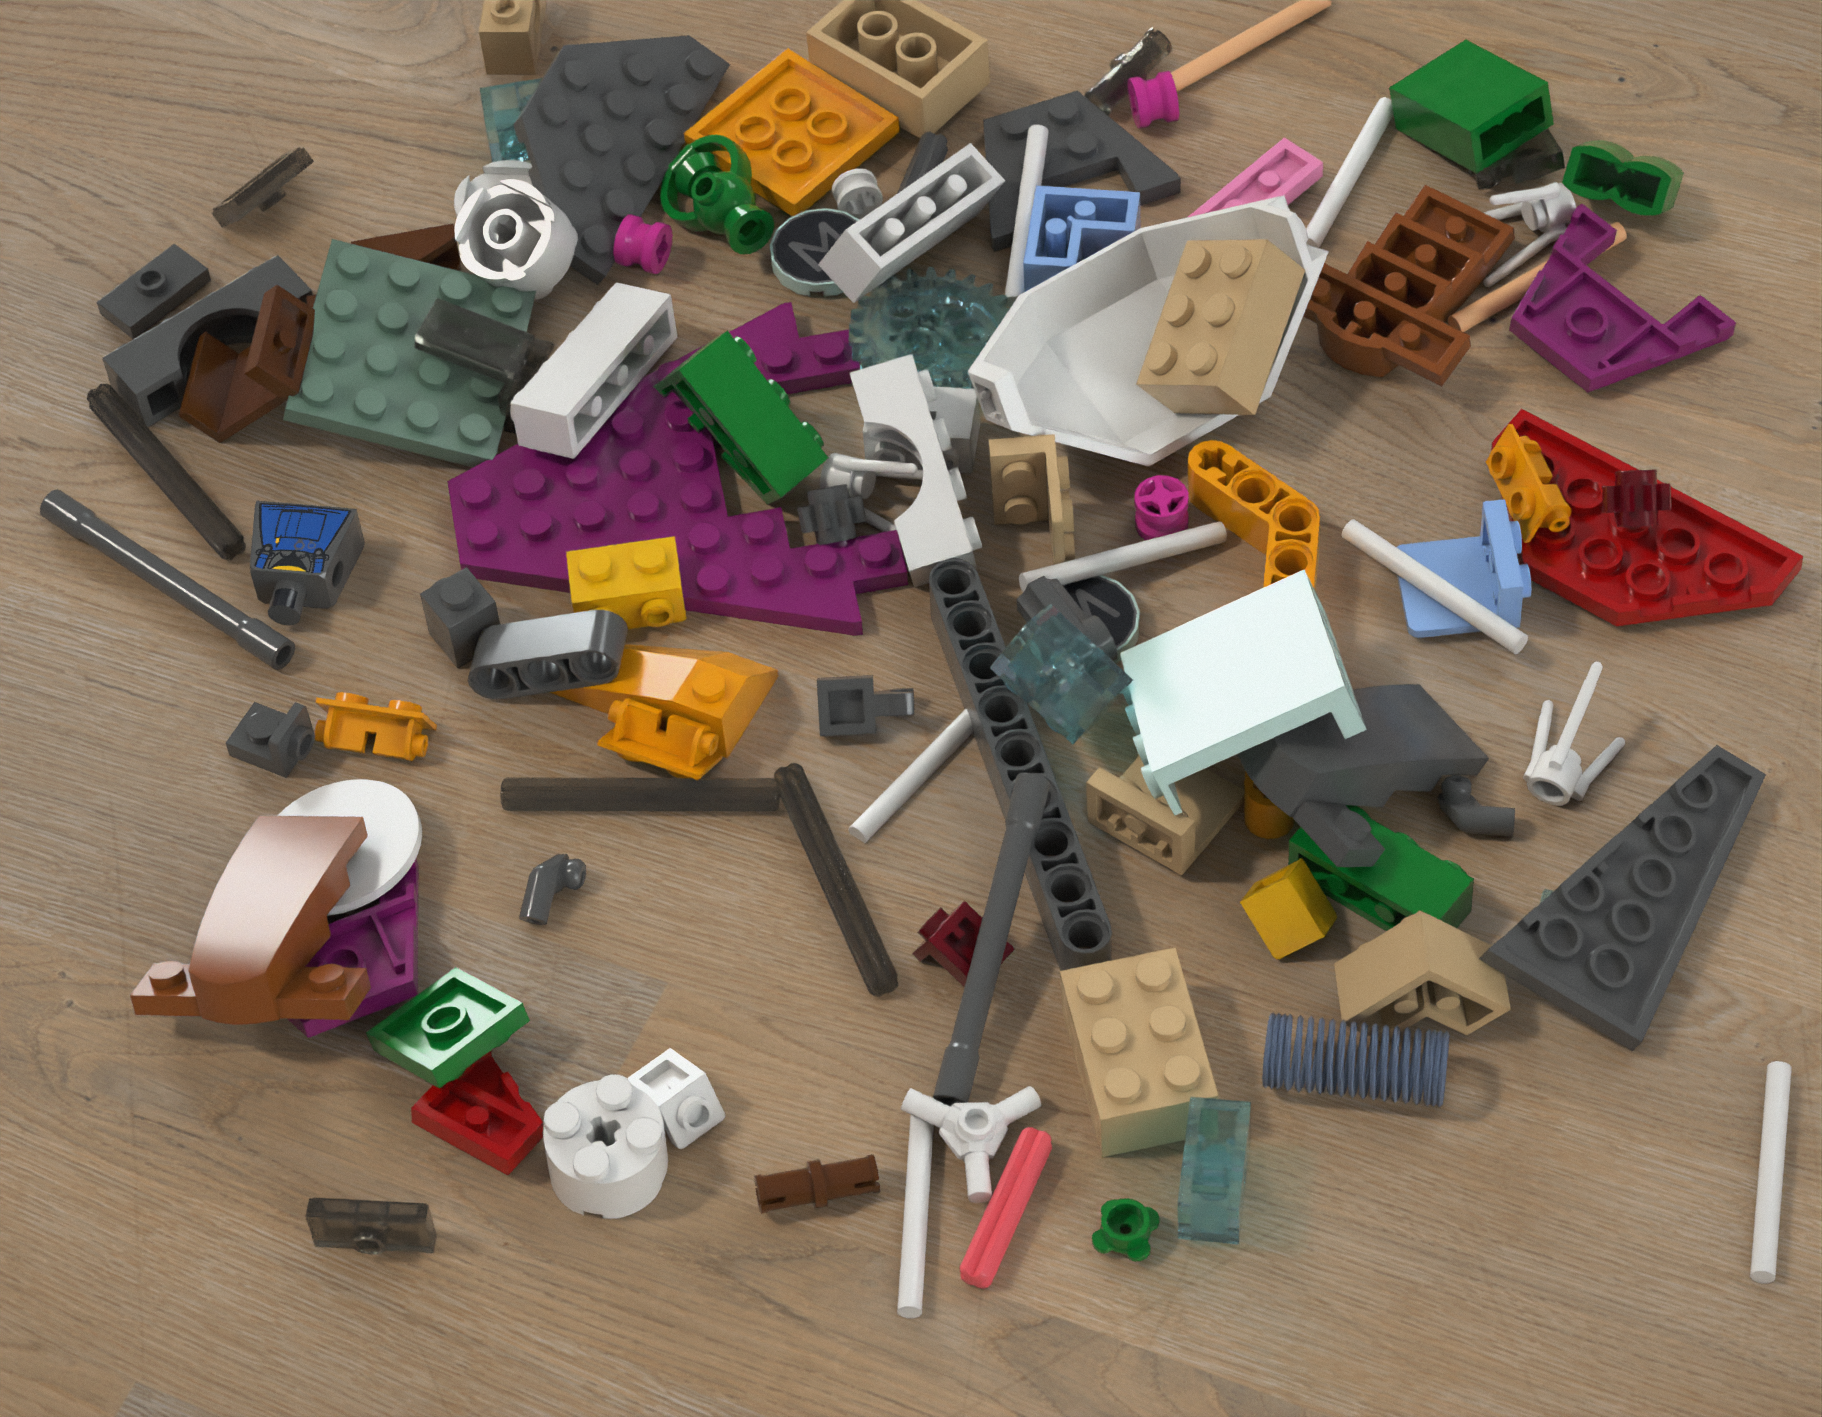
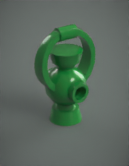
[660,135,775,255]

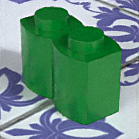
[1562,140,1684,216]

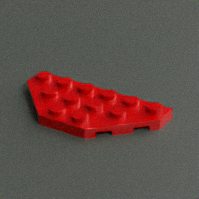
[1491,409,1803,626]

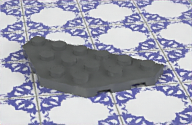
[513,35,730,285]

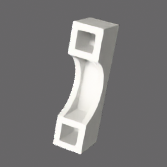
[850,354,983,587]

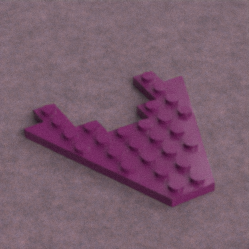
[447,302,908,636]

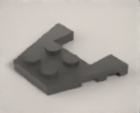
[983,90,1181,252]

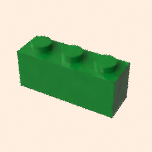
[1288,805,1474,931]

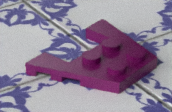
[1509,203,1736,393]
[288,859,419,1038]

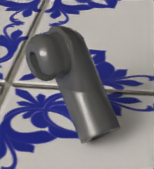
[1437,775,1515,837]
[519,854,586,925]

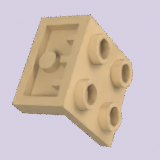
[989,434,1075,565]
[1086,756,1244,876]

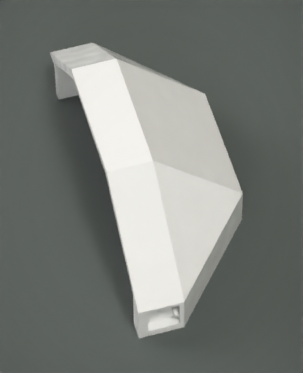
[968,195,1329,467]

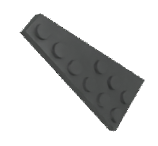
[1479,745,1766,1051]

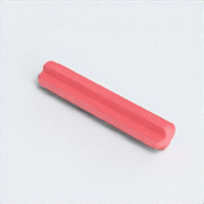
[960,1127,1052,1289]

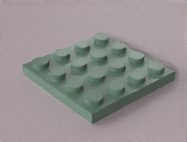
[283,239,537,467]

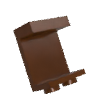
[179,285,315,443]

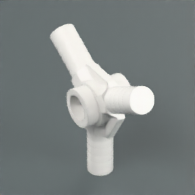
[901,1086,1041,1203]

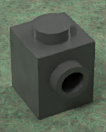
[420,567,500,668]

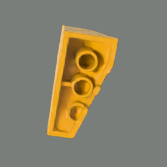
[549,644,779,759]

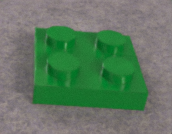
[366,967,530,1089]

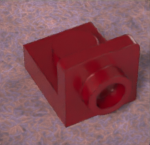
[912,900,1015,987]

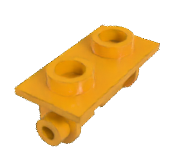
[1485,424,1571,543]
[315,692,437,761]
[597,698,723,780]

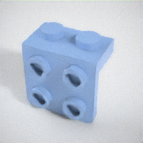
[1397,499,1532,638]

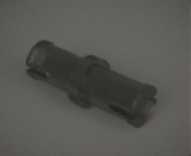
[1084,28,1172,116]

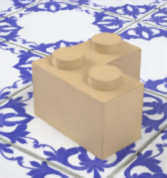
[1334,911,1511,1041]

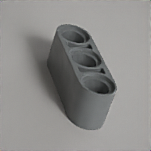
[468,610,628,699]

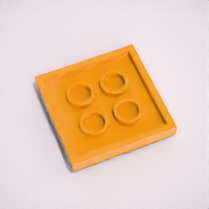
[684,48,900,216]

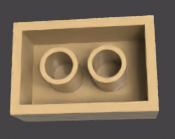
[806,0,990,138]
[1136,239,1305,415]
[1060,947,1219,1157]

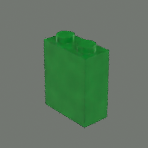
[1389,39,1554,174]

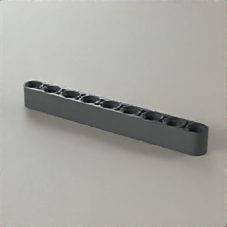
[929,559,1112,971]

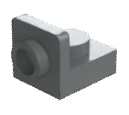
[226,702,315,778]

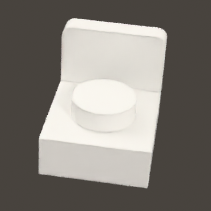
[627,1048,725,1149]

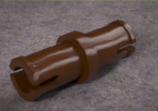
[754,1154,880,1214]

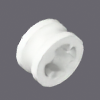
[832,168,883,219]

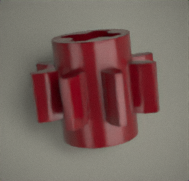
[1602,469,1671,527]

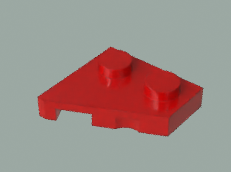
[411,1050,543,1176]

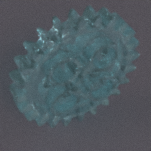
[848,267,1010,389]

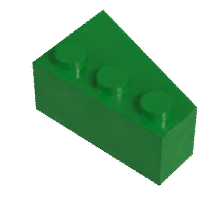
[654,330,829,505]

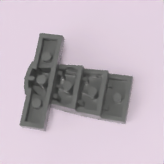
[1236,684,1489,867]

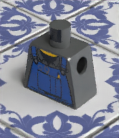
[250,501,365,626]

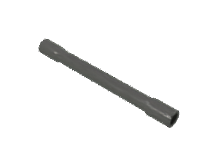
[40,489,295,670]
[933,773,1050,1107]

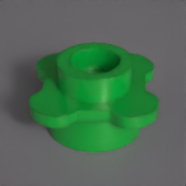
[1092,1198,1160,1262]

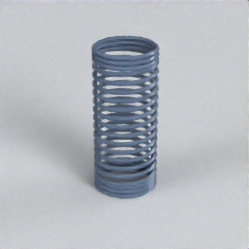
[1262,1012,1450,1108]

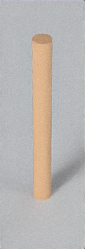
[1171,0,1332,92]
[1448,222,1627,332]

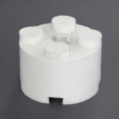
[455,179,578,299]
[543,1075,668,1219]

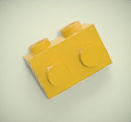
[566,536,686,629]

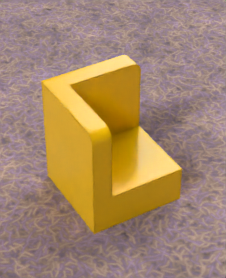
[1240,858,1337,959]

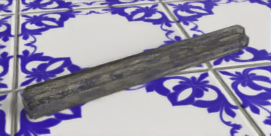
[87,383,246,560]
[774,763,899,997]
[500,777,781,812]

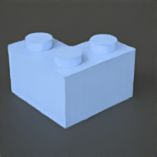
[1023,186,1141,292]

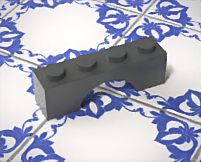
[102,255,313,428]

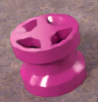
[1128,71,1179,128]
[613,214,673,274]
[1134,475,1189,541]

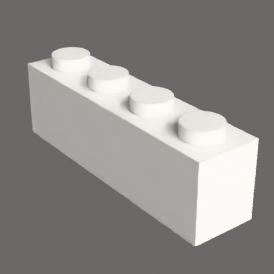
[818,143,1005,303]
[510,282,678,459]

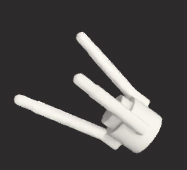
[1483,182,1576,288]
[820,453,923,532]
[1523,662,1625,806]

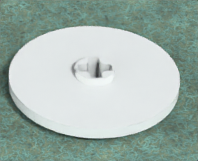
[277,779,422,916]

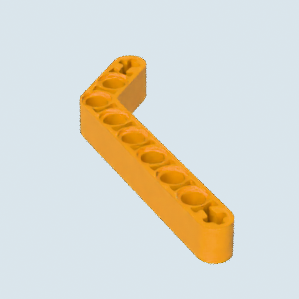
[1188,440,1320,839]

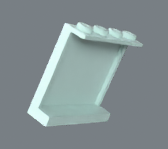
[1117,569,1367,816]

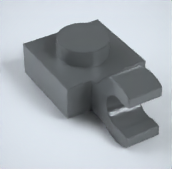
[817,675,915,736]

